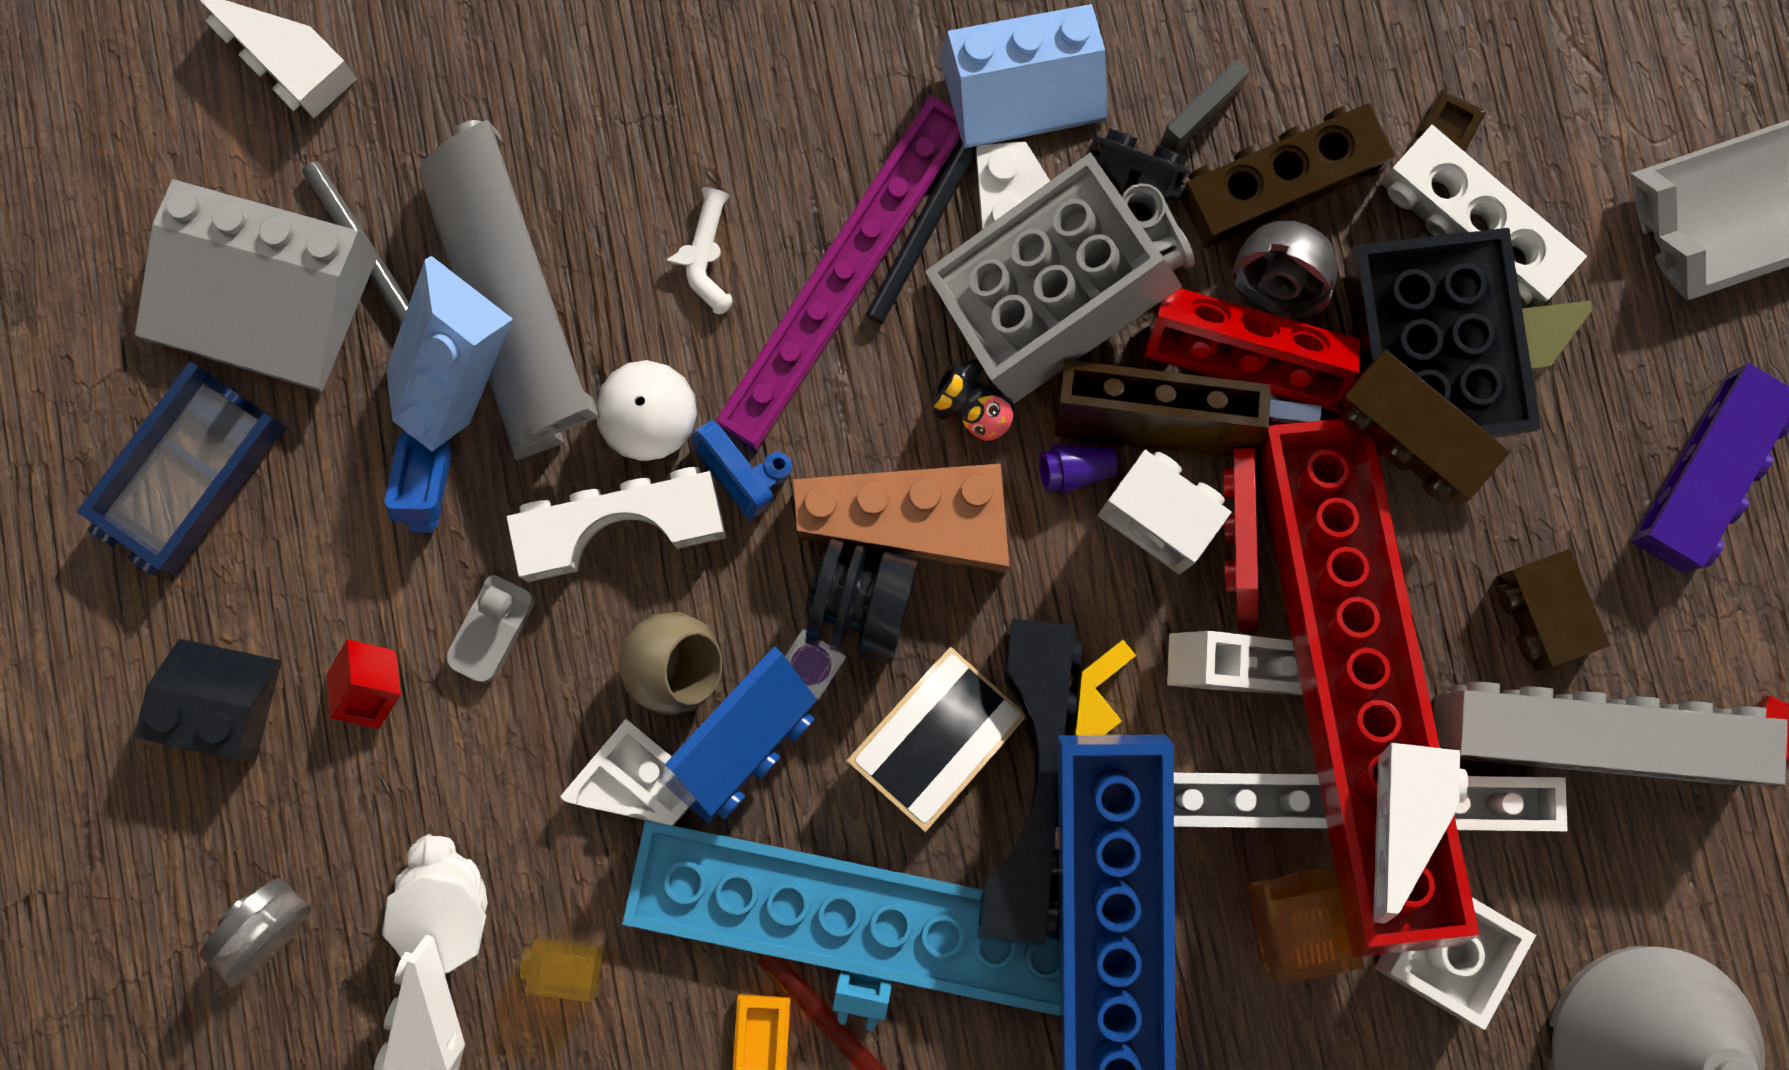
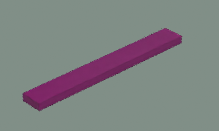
[715,94,962,452]

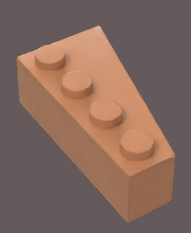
[793,464,1009,574]

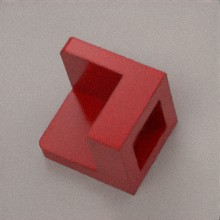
[327,639,401,729]

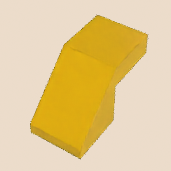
[1071,640,1136,735]

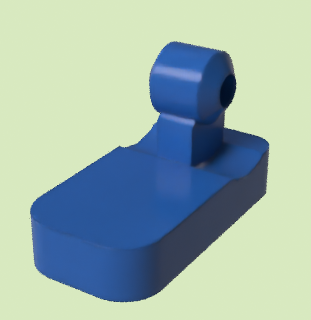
[691,420,792,520]
[384,432,452,533]

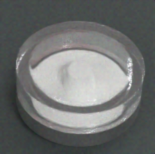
[199,878,312,987]

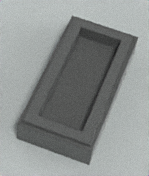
[1161,60,1250,152]

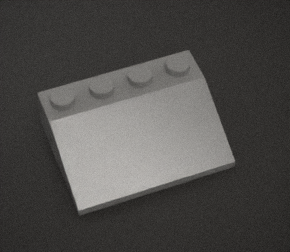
[925,152,1183,404]
[135,179,378,392]

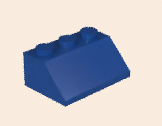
[662,646,817,824]

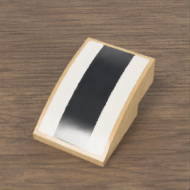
[846,647,1025,832]

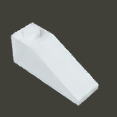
[1167,631,1302,695]
[1373,743,1468,924]

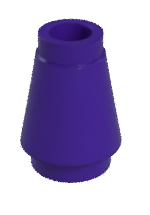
[1039,445,1117,495]

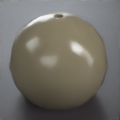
[619,612,722,715]

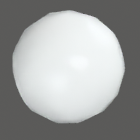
[596,360,697,461]

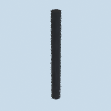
[866,143,976,324]

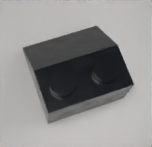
[133,639,282,761]

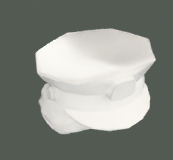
[382,834,488,974]

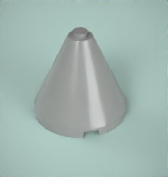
[1548,946,1765,1070]

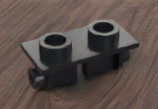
[1090,128,1191,203]

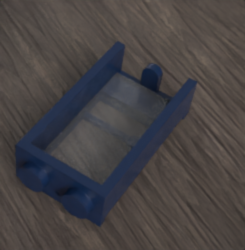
[76,361,287,576]

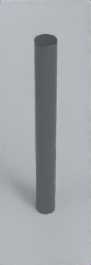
[302,161,409,326]

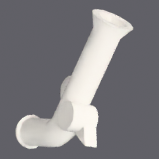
[666,188,732,314]

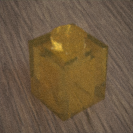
[520,936,604,1002]

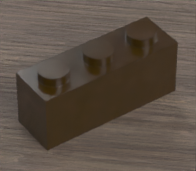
[1334,349,1510,507]

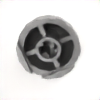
[1232,221,1338,319]

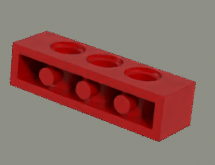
[1144,288,1360,413]

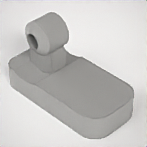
[447,575,535,683]

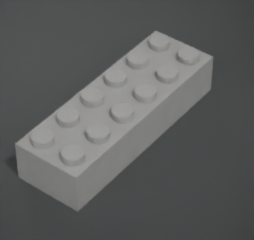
[1434,682,1787,786]

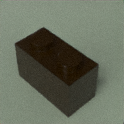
[1497,549,1610,671]

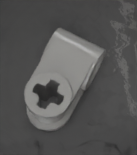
[1122,183,1195,271]

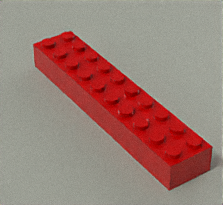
[1258,419,1480,958]

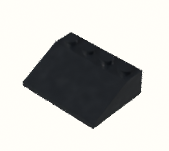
[1343,228,1541,456]

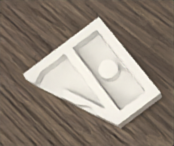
[560,719,689,826]

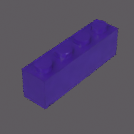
[1630,363,1789,573]

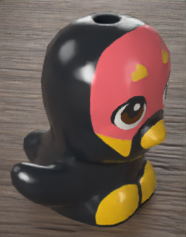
[931,359,1015,441]

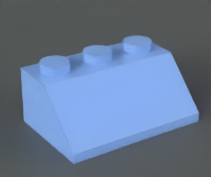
[939,4,1107,149]
[386,256,513,451]

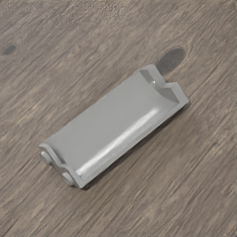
[419,120,600,461]
[1631,120,1789,301]

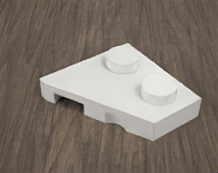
[975,142,1050,230]

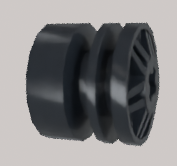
[805,538,918,665]

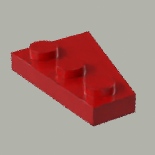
[1224,448,1258,632]

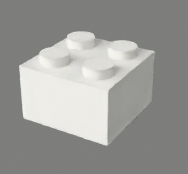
[1097,450,1231,575]
[1374,898,1536,1030]

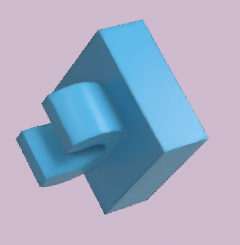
[832,970,892,1031]

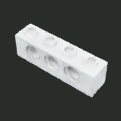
[1380,125,1587,308]

